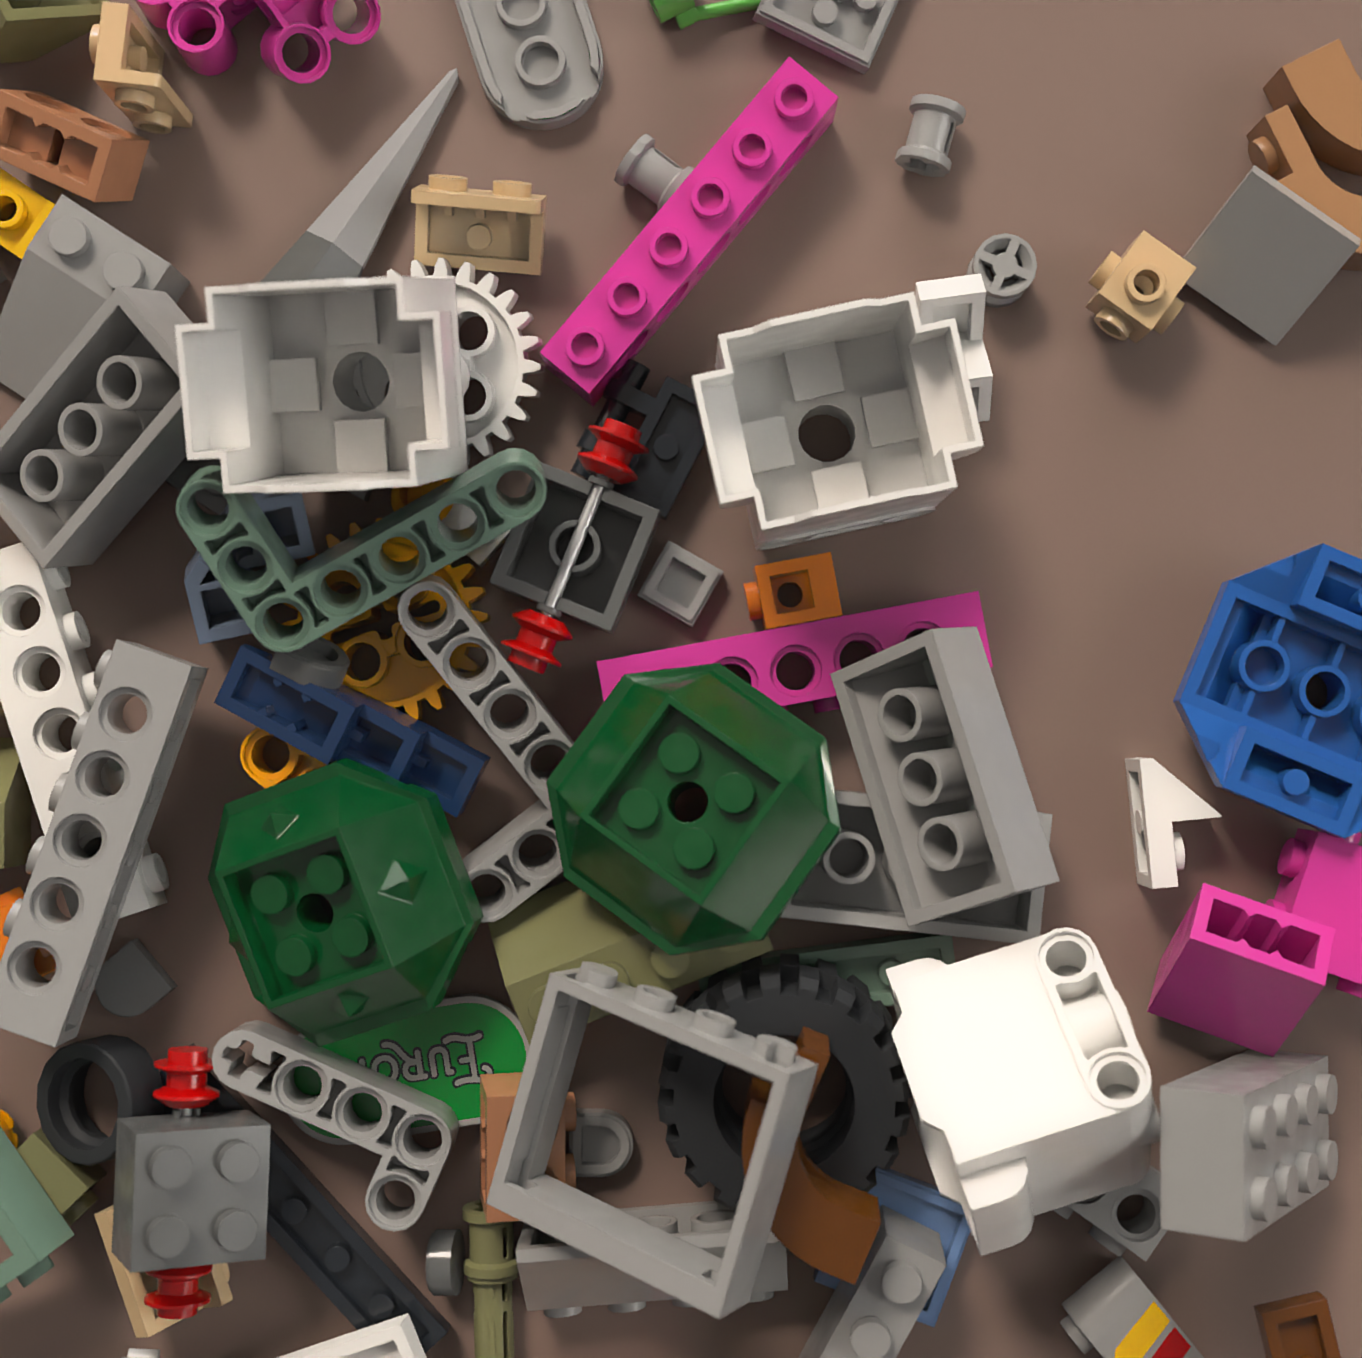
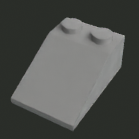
[0,194,190,399]

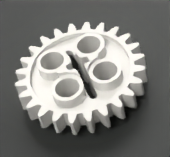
[353,258,545,465]

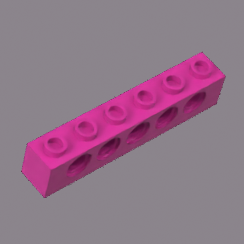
[540,56,839,407]
[597,591,993,713]

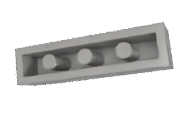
[798,1205,947,1358]

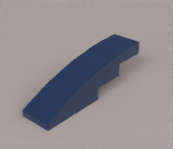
[214,644,491,818]

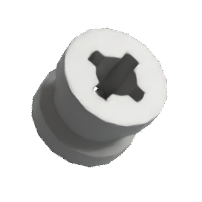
[966,233,1037,308]

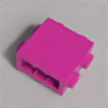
[1265,828,1362,998]

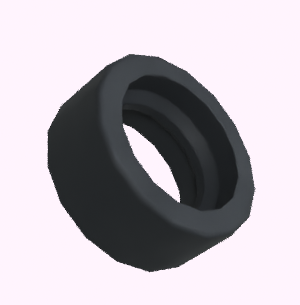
[36,1034,164,1166]

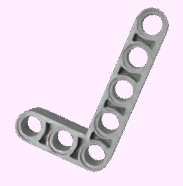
[397,574,575,923]

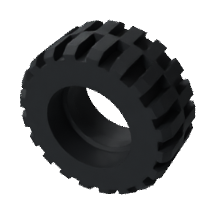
[657,953,912,1209]

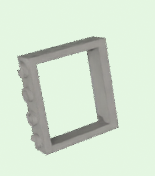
[486,961,819,1319]

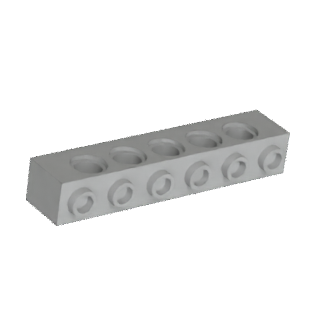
[0,639,209,1047]

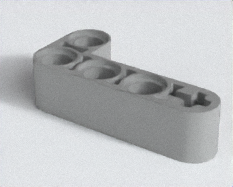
[211,1020,459,1232]

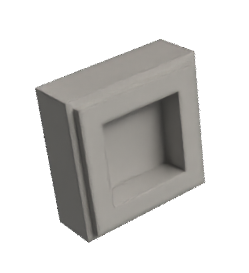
[637,540,724,627]

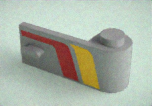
[1059,1256,1204,1358]

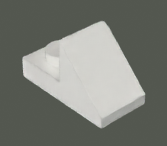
[1125,757,1222,889]

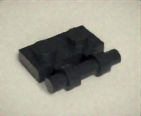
[570,359,705,521]

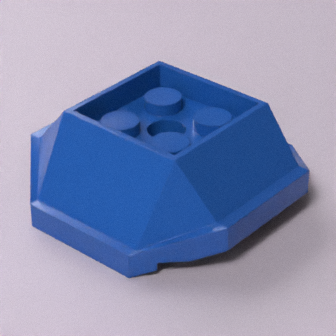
[1173,543,1362,838]

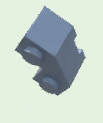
[184,492,315,645]

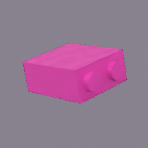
[1147,883,1336,1057]

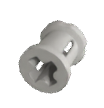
[895,94,966,177]
[614,134,694,212]

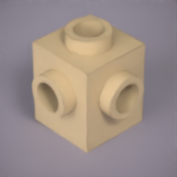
[1085,230,1196,343]

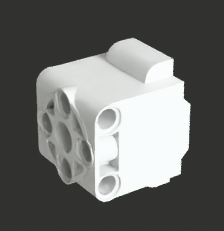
[175,276,470,493]
[692,292,984,550]
[886,928,1160,1256]

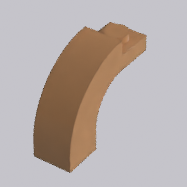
[1263,39,1362,176]
[1246,104,1362,271]

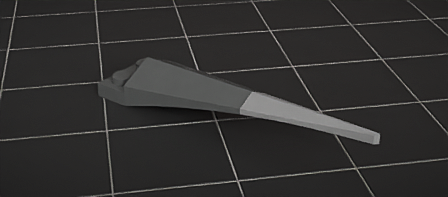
[165,68,459,515]

